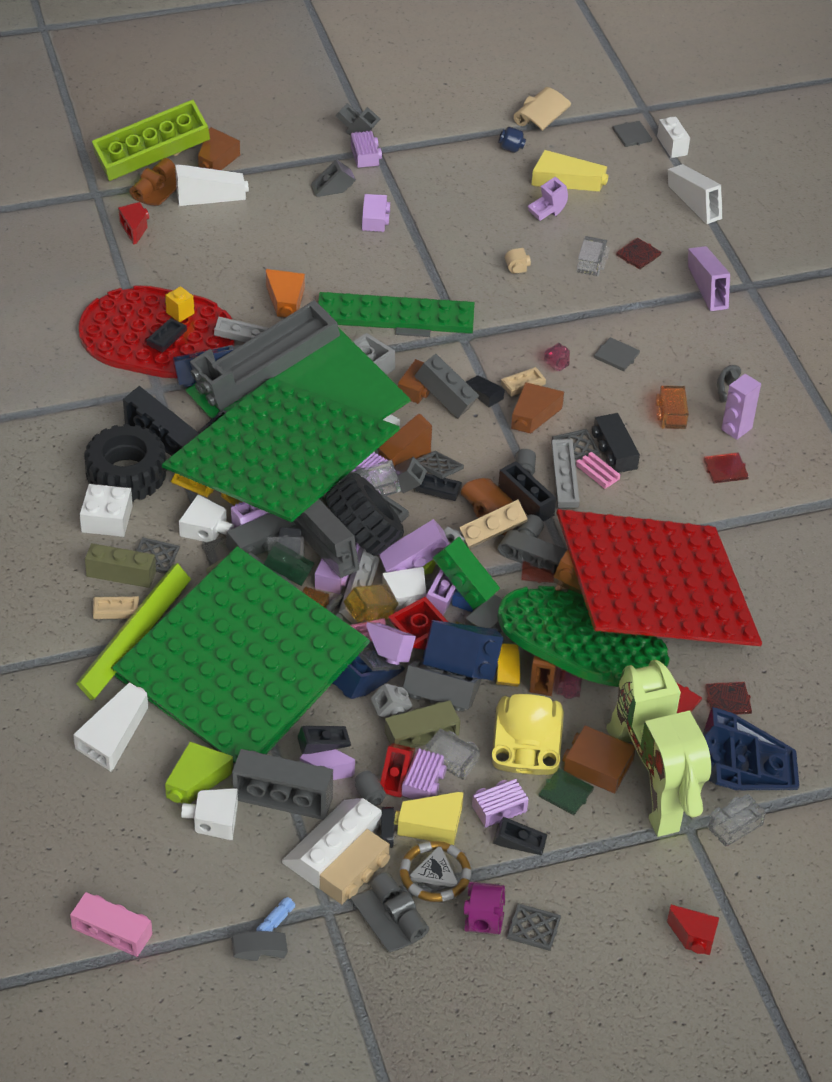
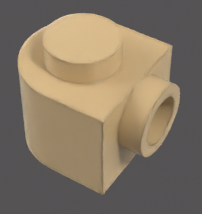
[505,248,531,273]

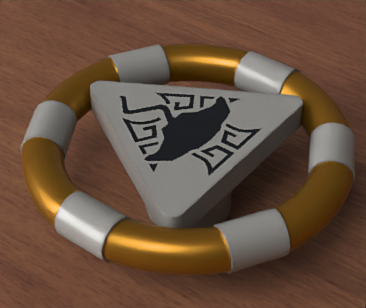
[399,841,471,902]

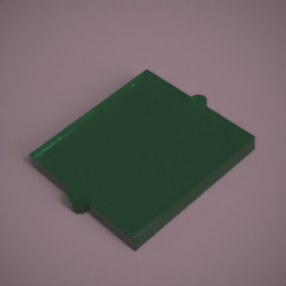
[538,768,594,815]

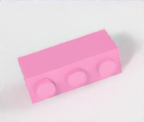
[70,892,152,957]

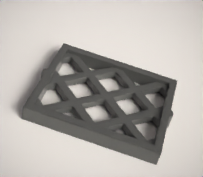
[552,429,600,460]
[416,451,464,479]
[135,537,180,574]
[507,903,561,951]

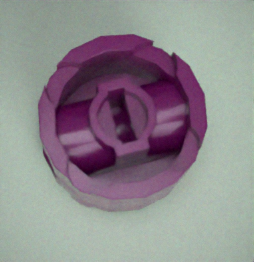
[464,881,505,935]

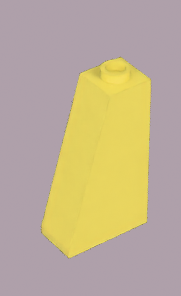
[531,150,609,191]

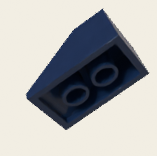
[422,620,504,680]
[332,642,405,699]

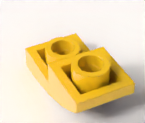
[496,643,520,687]

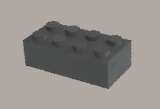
[232,749,333,820]

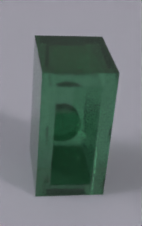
[263,542,315,586]

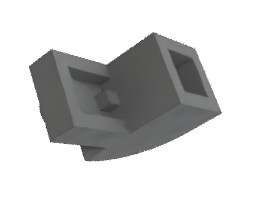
[336,103,381,136]

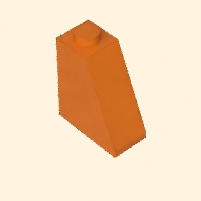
[266,269,305,318]

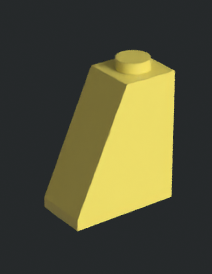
[394,792,464,845]

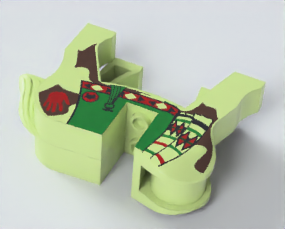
[606,660,711,837]

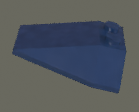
[703,707,800,790]

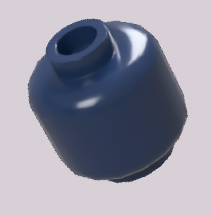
[498,127,526,153]

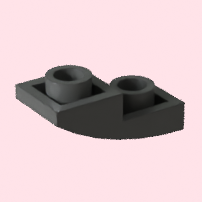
[231,931,288,961]

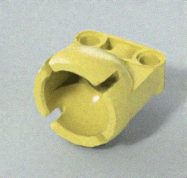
[492,694,564,775]

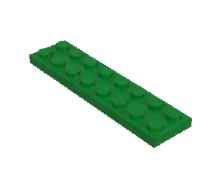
[318,292,475,334]

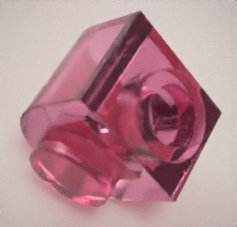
[544,343,570,371]
[557,669,582,699]

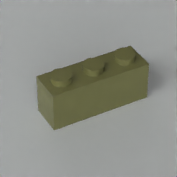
[85,543,156,588]
[385,700,460,748]

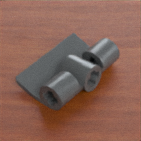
[350,872,429,952]

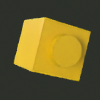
[165,286,194,322]

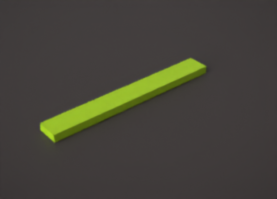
[76,563,191,700]

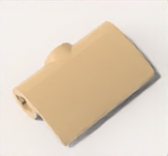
[514,87,571,130]

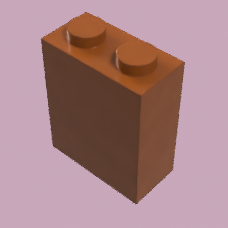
[562,725,636,794]

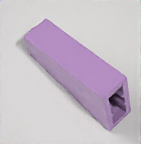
[688,246,730,311]

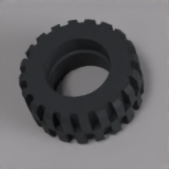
[84,424,167,502]
[325,473,404,556]

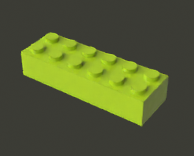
[92,100,210,181]

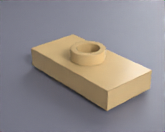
[501,367,546,396]
[93,596,139,619]

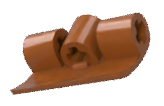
[130,158,177,206]
[461,478,527,535]

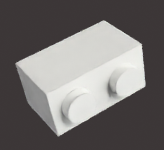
[657,117,690,158]

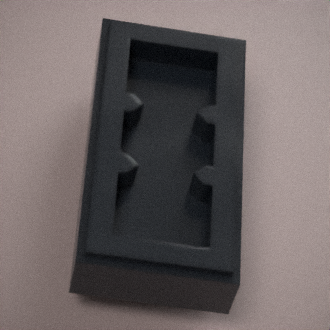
[146,318,187,353]
[415,473,462,501]

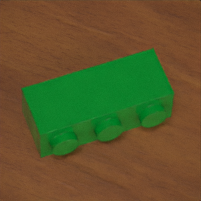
[433,537,500,610]

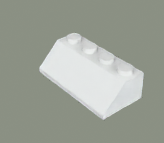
[282,798,382,889]

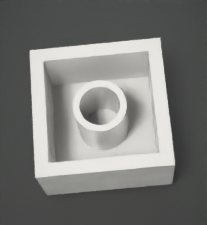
[80,484,133,537]

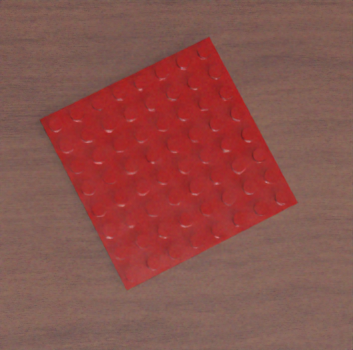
[556,509,762,647]

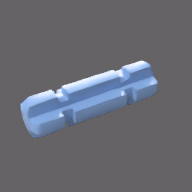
[256,897,295,932]

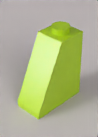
[165,742,233,804]

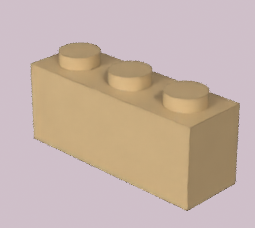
[459,500,528,549]
[319,829,390,905]

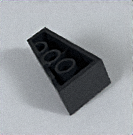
[123,386,200,456]

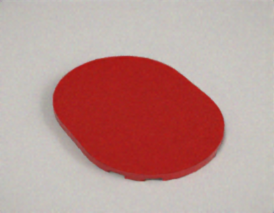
[79,286,236,378]

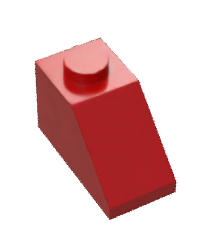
[118,202,149,245]
[380,743,416,798]
[667,904,719,955]

